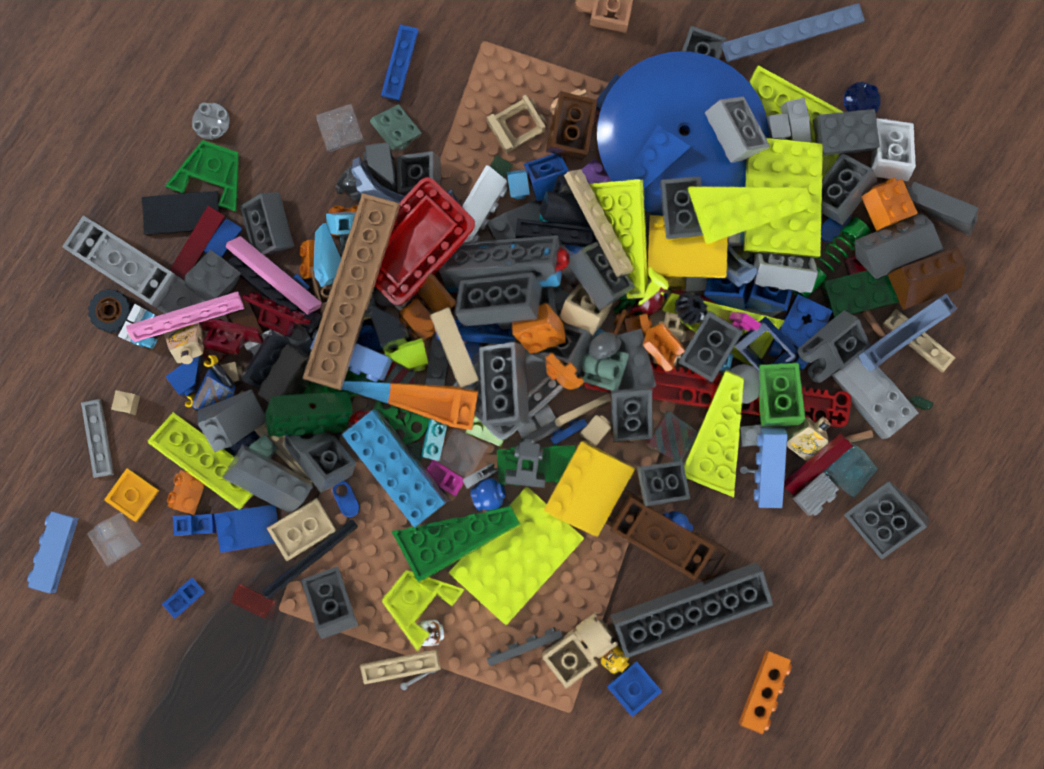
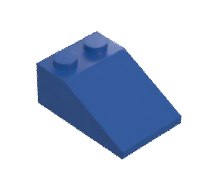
[214,505,278,553]

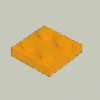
[104,468,160,522]

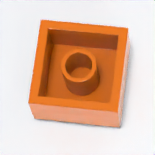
[861,179,918,231]
[512,303,566,354]

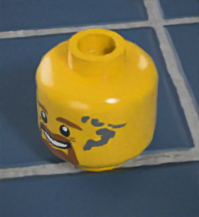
[601,645,629,674]

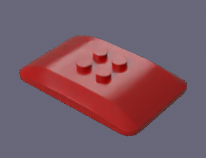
[375,177,476,306]

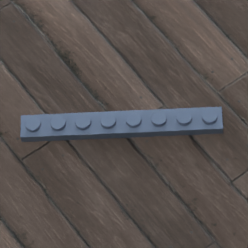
[721,3,865,62]

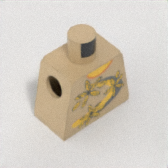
[164,323,206,364]
[786,417,830,461]

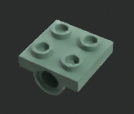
[370,104,422,151]
[581,351,629,391]

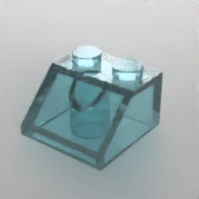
[824,444,878,498]

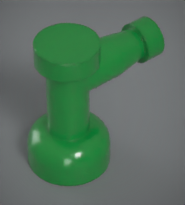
[613,294,644,316]

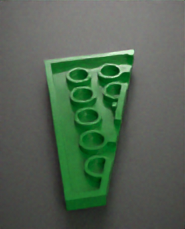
[391,506,521,583]

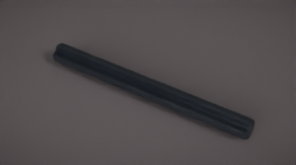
[262,520,358,599]

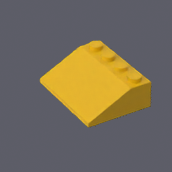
[648,215,728,278]
[544,440,635,537]

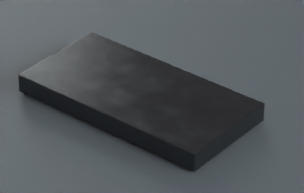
[142,191,221,235]

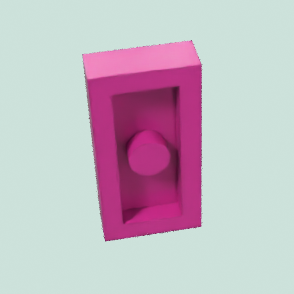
[728,312,761,331]

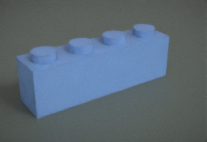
[310,334,393,382]
[753,428,787,508]
[27,512,79,593]

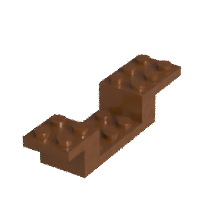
[606,488,730,581]

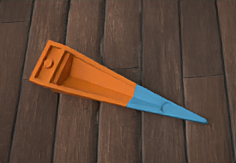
[342,381,478,430]

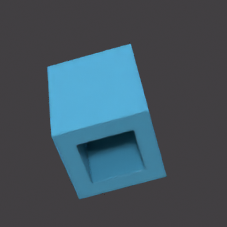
[507,169,530,200]

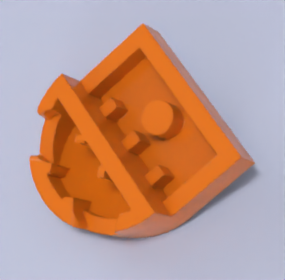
[546,353,584,389]

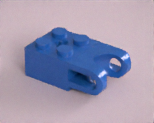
[768,294,832,371]

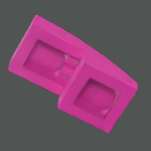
[426,460,464,496]

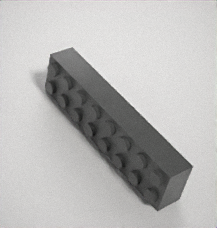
[610,562,773,658]

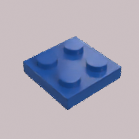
[607,661,662,717]

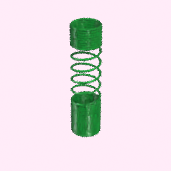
[792,217,871,298]

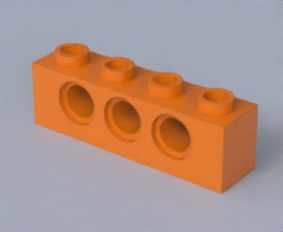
[738,650,792,734]

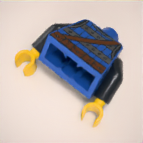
[185,355,235,412]

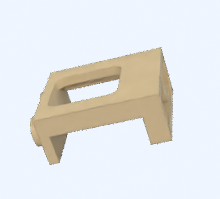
[487,95,547,154]

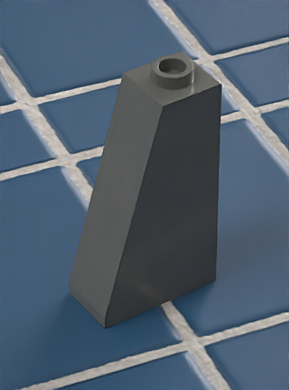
[907,182,979,236]

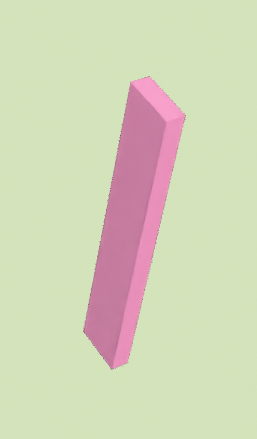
[226,236,322,315]
[126,292,245,342]

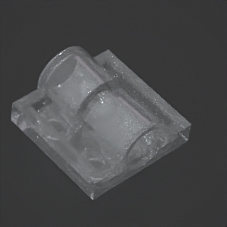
[87,513,142,566]

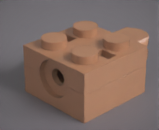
[575,0,633,33]

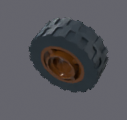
[88,289,133,333]

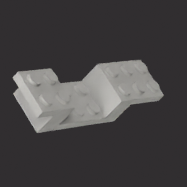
[62,216,205,314]

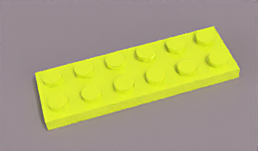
[148,412,253,510]

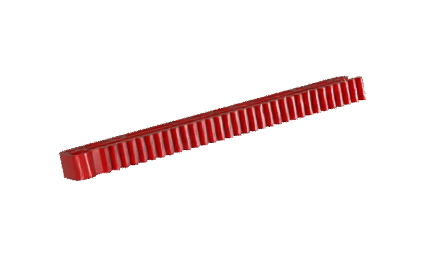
[582,363,851,428]

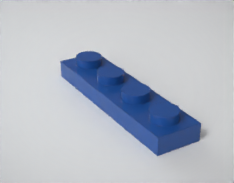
[381,24,418,102]

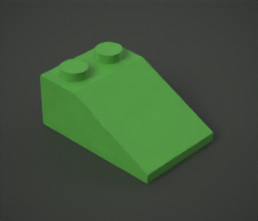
[759,363,805,427]

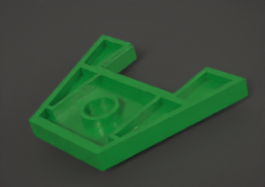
[165,140,239,213]

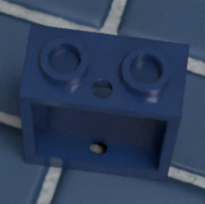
[735,316,797,372]

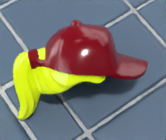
[628,267,669,316]

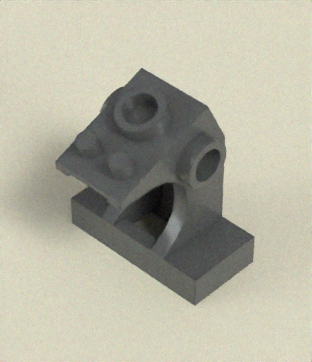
[505,439,545,488]

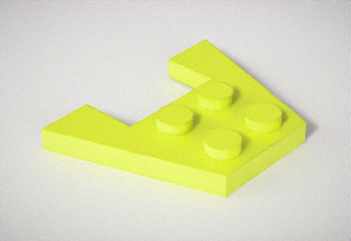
[382,570,465,651]

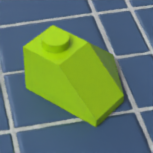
[384,338,428,372]

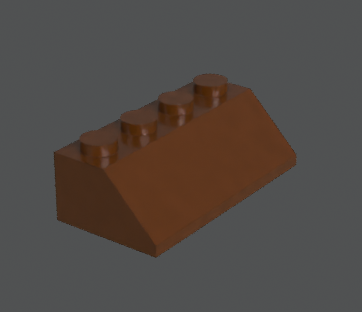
[888,247,966,310]

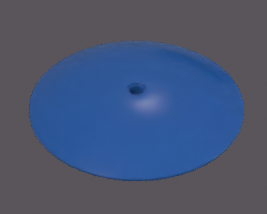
[597,51,769,216]

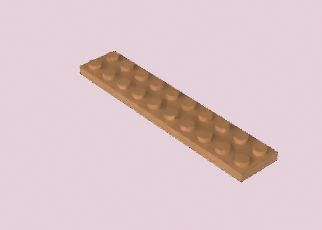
[303,193,400,390]

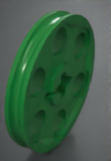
[373,400,430,444]

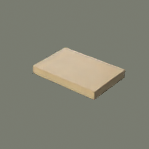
[267,498,337,561]

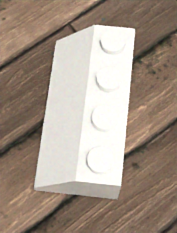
[462,165,508,243]

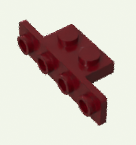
[241,292,310,336]
[199,319,264,355]

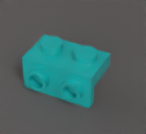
[421,419,447,461]

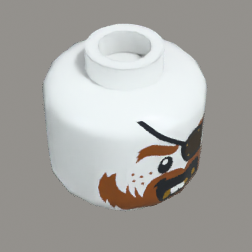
[418,620,444,646]

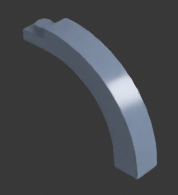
[351,157,461,206]
[726,242,759,287]
[858,293,957,372]

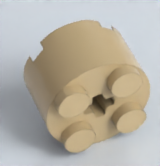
[574,612,618,658]

